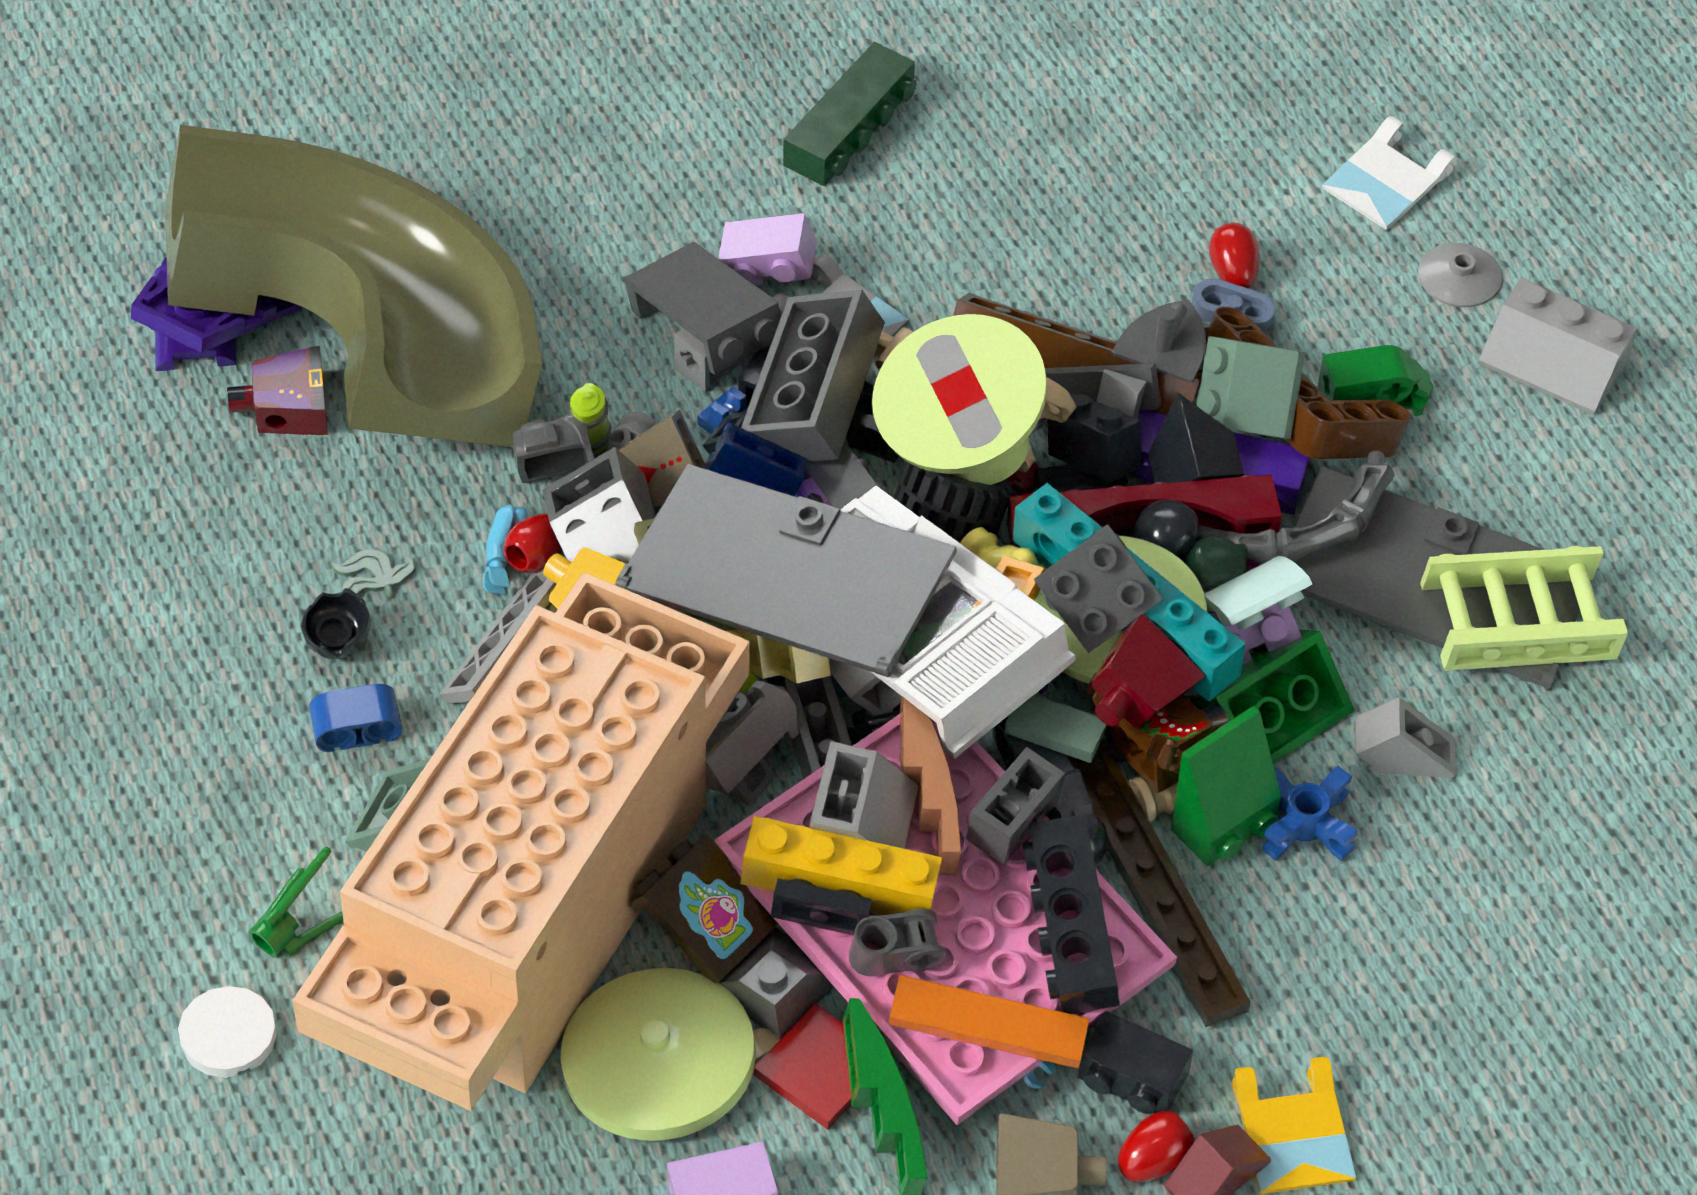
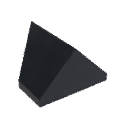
[1148,393,1244,483]

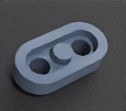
[1192,279,1275,333]

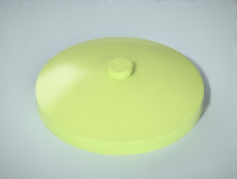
[561,968,756,1141]

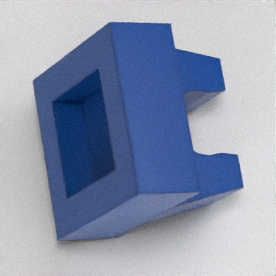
[697,386,749,434]

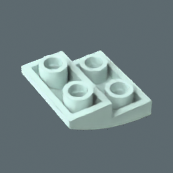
[1204,556,1313,630]

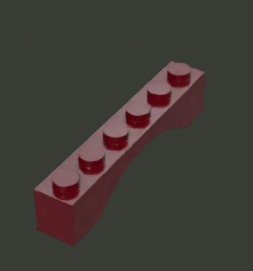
[1007,474,1282,564]

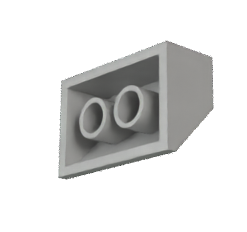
[1478,277,1637,415]

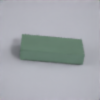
[1004,694,1108,763]

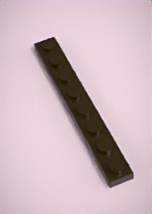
[1066,711,1250,1027]

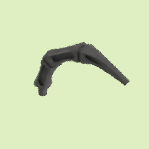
[1197,451,1395,564]

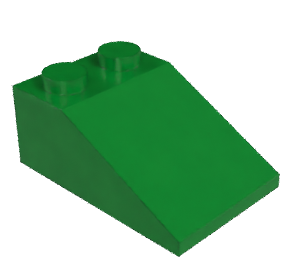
[1171,706,1281,867]

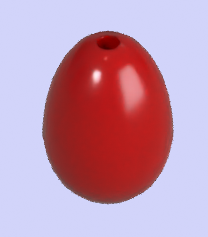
[1209,222,1260,289]
[504,513,563,573]
[1117,1111,1195,1182]

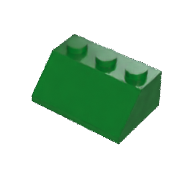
[1189,629,1355,763]

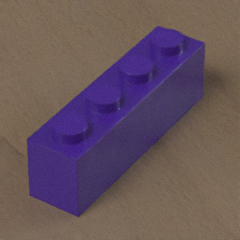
[1129,410,1310,515]

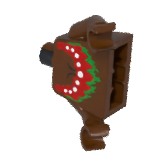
[1086,673,1228,793]

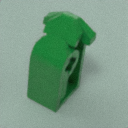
[1317,345,1433,416]

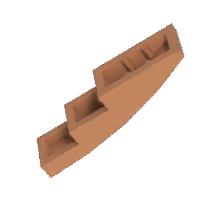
[900,697,961,875]

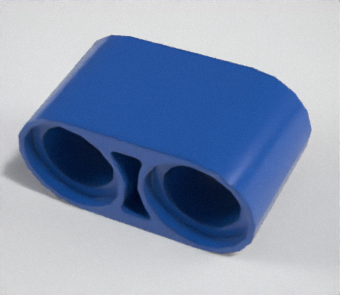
[309,684,402,752]

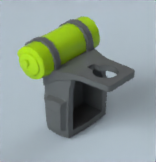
[512,383,612,483]

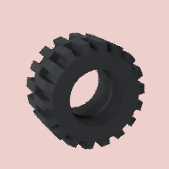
[893,461,1013,543]

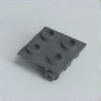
[1033,524,1163,654]

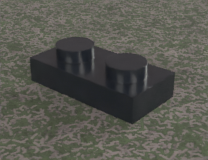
[771,878,872,936]

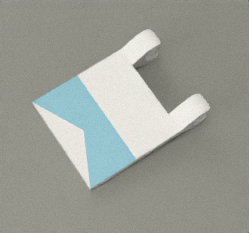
[1322,116,1455,230]

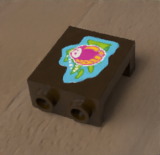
[629,835,778,983]

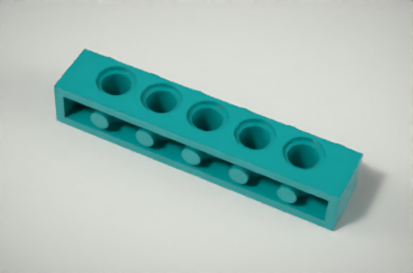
[1013,483,1246,701]

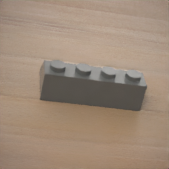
[739,289,885,462]

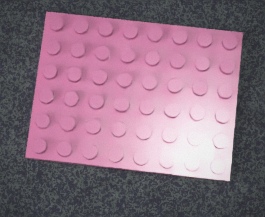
[714,714,1177,1125]

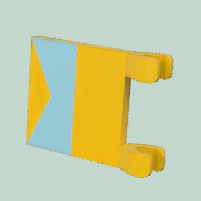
[1232,1057,1356,1194]

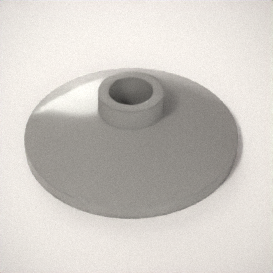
[1418,243,1502,307]

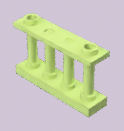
[1420,546,1628,671]

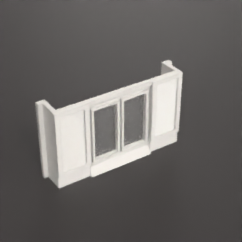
[840,486,1076,759]

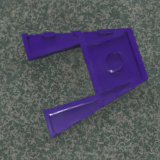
[131,257,303,353]

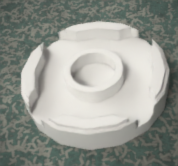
[178,986,277,1078]

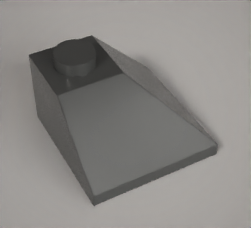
[718,927,834,1039]

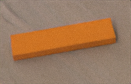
[888,974,1089,1068]

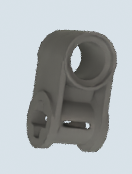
[848,908,946,976]

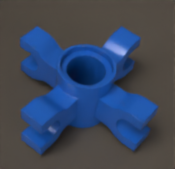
[1262,766,1357,861]

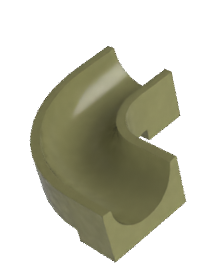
[165,125,542,447]

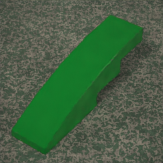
[843,998,928,1195]

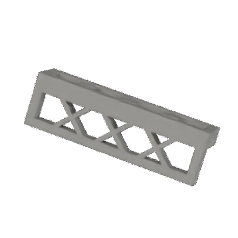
[439,568,558,704]

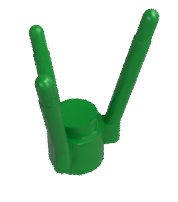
[248,847,344,957]

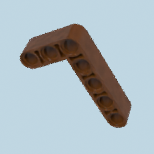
[1205,307,1411,459]

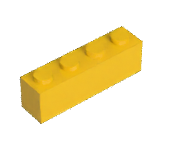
[740,815,942,915]

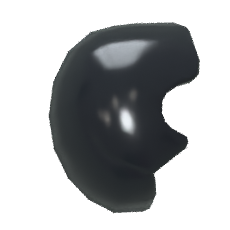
[1134,499,1200,558]
[300,588,371,659]

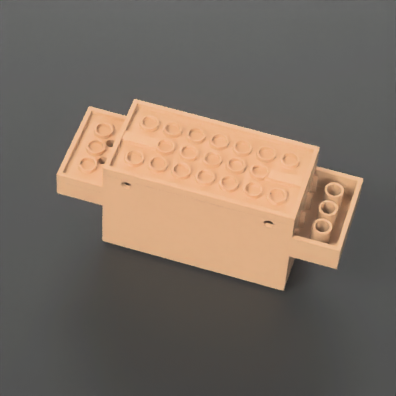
[292,572,750,1111]

